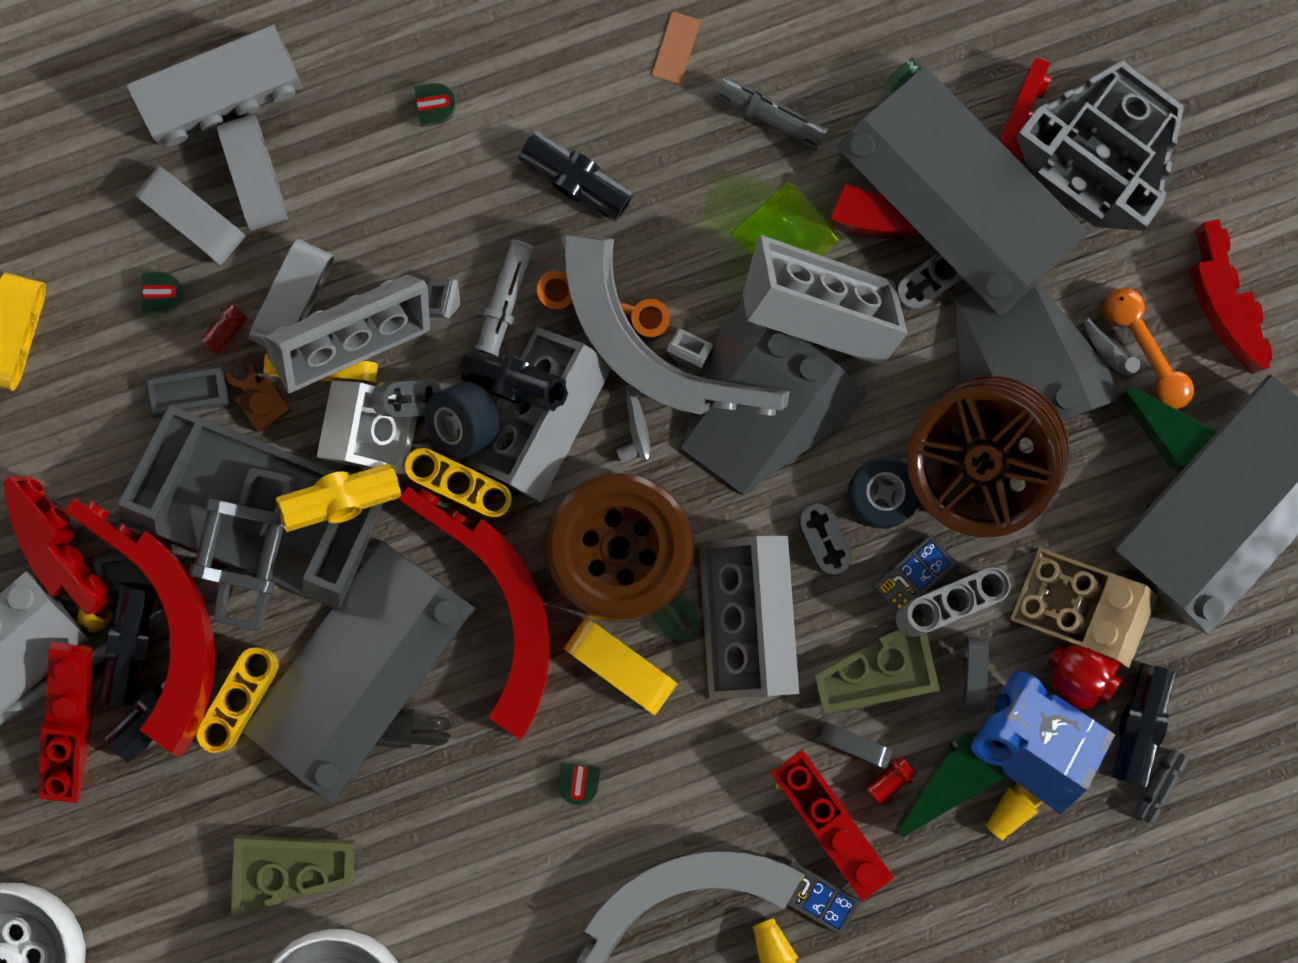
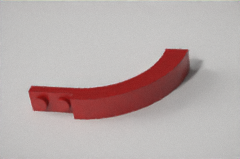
[827,57,1052,239]
[399,486,551,740]
[65,498,215,757]

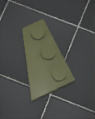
[815,615,940,716]
[231,835,355,917]

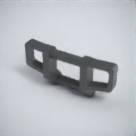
[188,468,295,631]

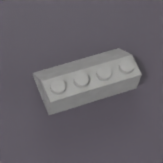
[127,25,303,146]
[743,235,908,366]
[264,275,430,393]
[464,327,611,502]
[698,536,799,700]
[0,572,89,715]

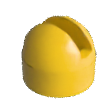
[77,608,113,633]

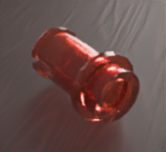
[200,303,248,354]

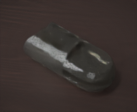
[376,709,451,749]

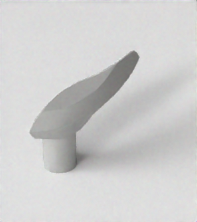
[1084,318,1140,375]
[617,388,650,463]

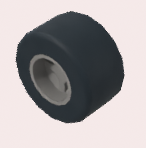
[424,381,500,459]
[847,457,920,529]

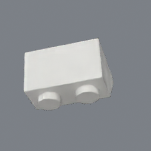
[317,381,421,476]

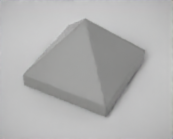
[428,279,461,319]
[666,328,713,368]

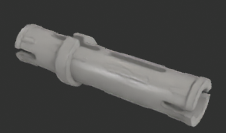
[474,239,534,357]

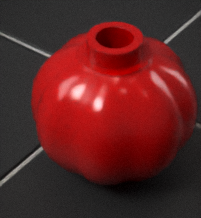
[1048,638,1123,710]

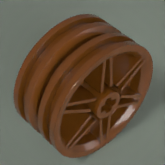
[908,375,1069,537]

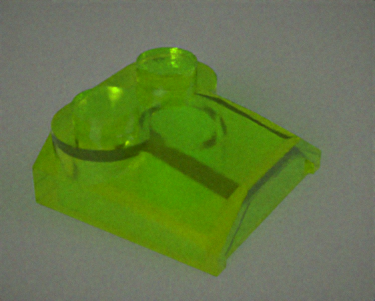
[730,181,841,257]

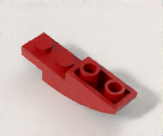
[1189,219,1272,374]
[4,476,116,615]
[38,642,95,803]
[770,749,894,902]

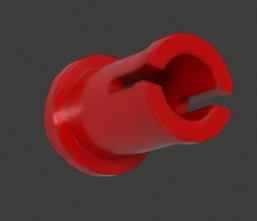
[865,756,917,806]

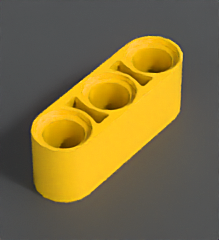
[0,272,46,391]
[405,448,513,520]
[563,617,678,715]
[197,647,279,753]

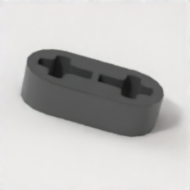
[371,379,441,417]
[799,504,852,576]
[962,637,989,713]
[817,721,894,769]

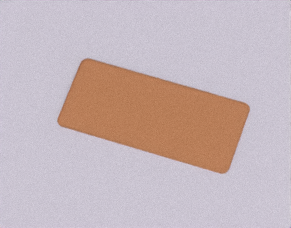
[652,12,701,84]

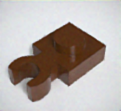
[226,359,292,433]

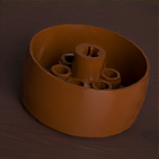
[544,473,694,623]

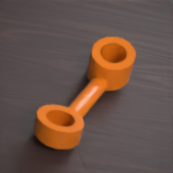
[537,270,670,338]
[1101,288,1194,410]

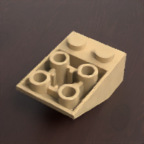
[1010,548,1158,668]

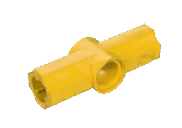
[276,463,401,532]

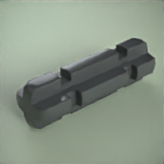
[1134,749,1188,824]

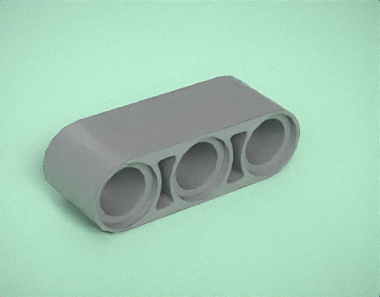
[217,114,288,231]
[134,165,246,266]
[249,239,334,347]
[896,567,1011,637]

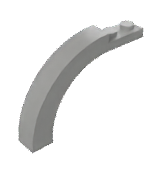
[565,234,789,416]
[577,851,805,963]

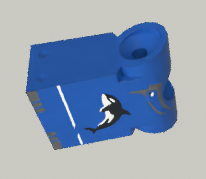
[971,671,1115,815]

